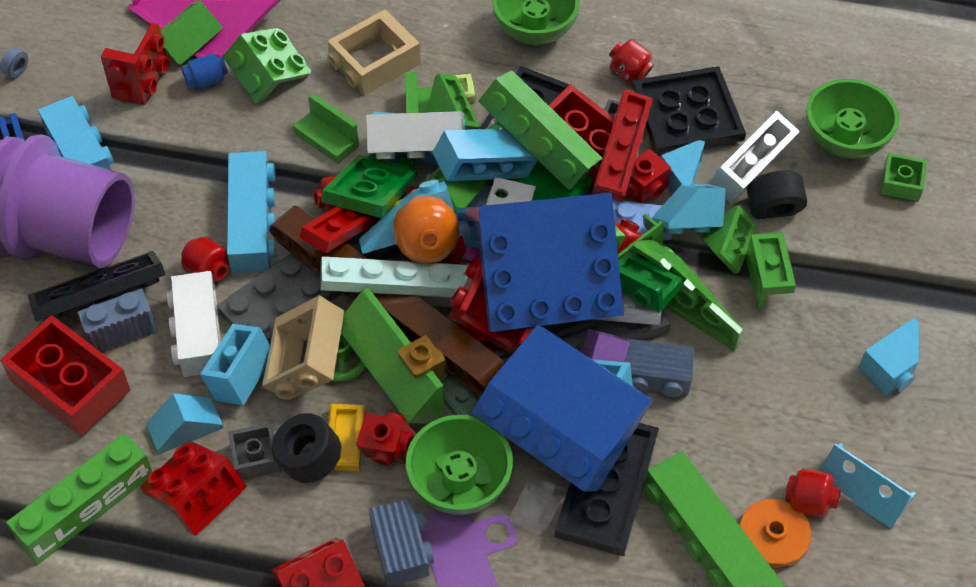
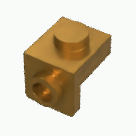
[398,335,446,383]

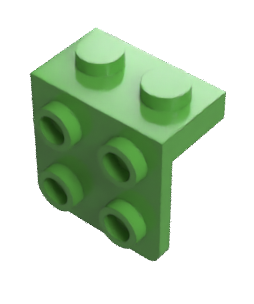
[223,28,311,103]

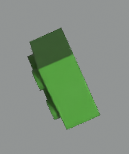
[880,153,927,202]

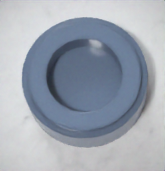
[0,47,28,79]

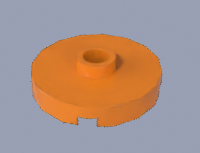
[739,499,812,569]

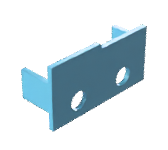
[820,443,916,529]

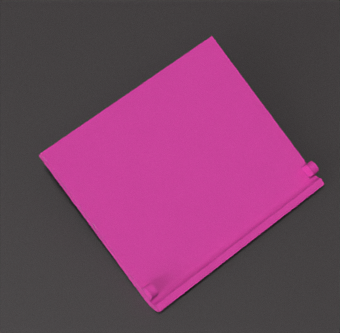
[127,0,281,58]

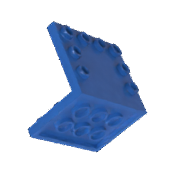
[457,193,624,332]

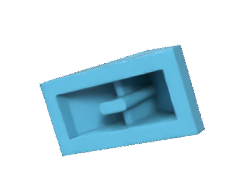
[661,140,705,195]
[146,393,224,454]

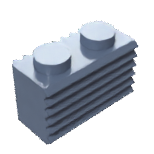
[77,288,157,353]
[624,339,695,398]
[369,499,434,586]

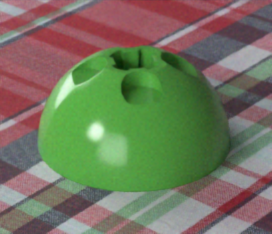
[493,0,580,46]
[806,79,899,159]
[406,415,513,515]

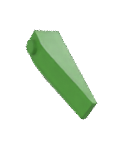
[631,240,743,352]

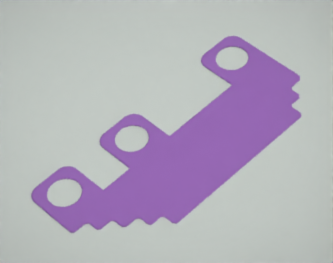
[420,476,518,587]

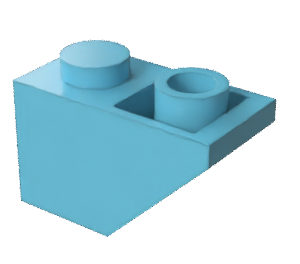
[652,184,726,234]

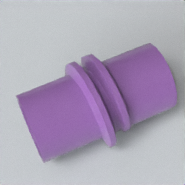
[0,134,135,268]

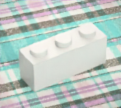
[366,111,464,159]
[708,111,800,204]
[167,271,221,377]

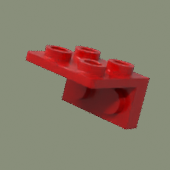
[140,441,247,536]
[271,537,365,587]

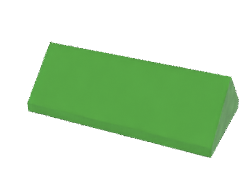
[341,288,444,423]

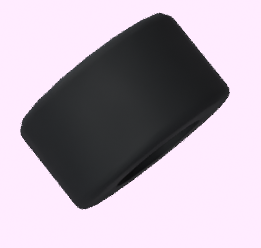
[747,170,807,219]
[271,413,342,483]

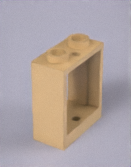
[327,9,421,96]
[262,295,344,401]

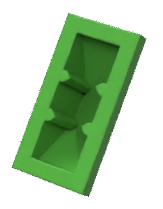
[427,73,480,130]
[700,205,757,274]

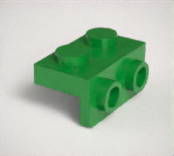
[619,251,683,313]

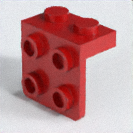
[100,23,169,105]

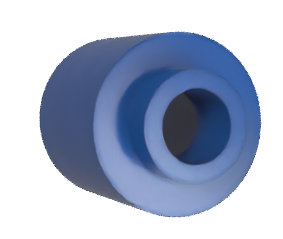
[181,53,228,90]

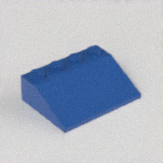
[471,325,653,492]

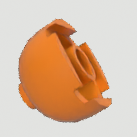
[392,195,460,265]

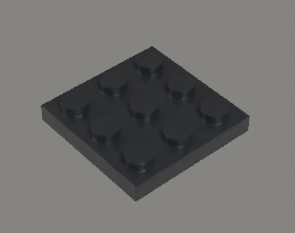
[632,66,746,156]

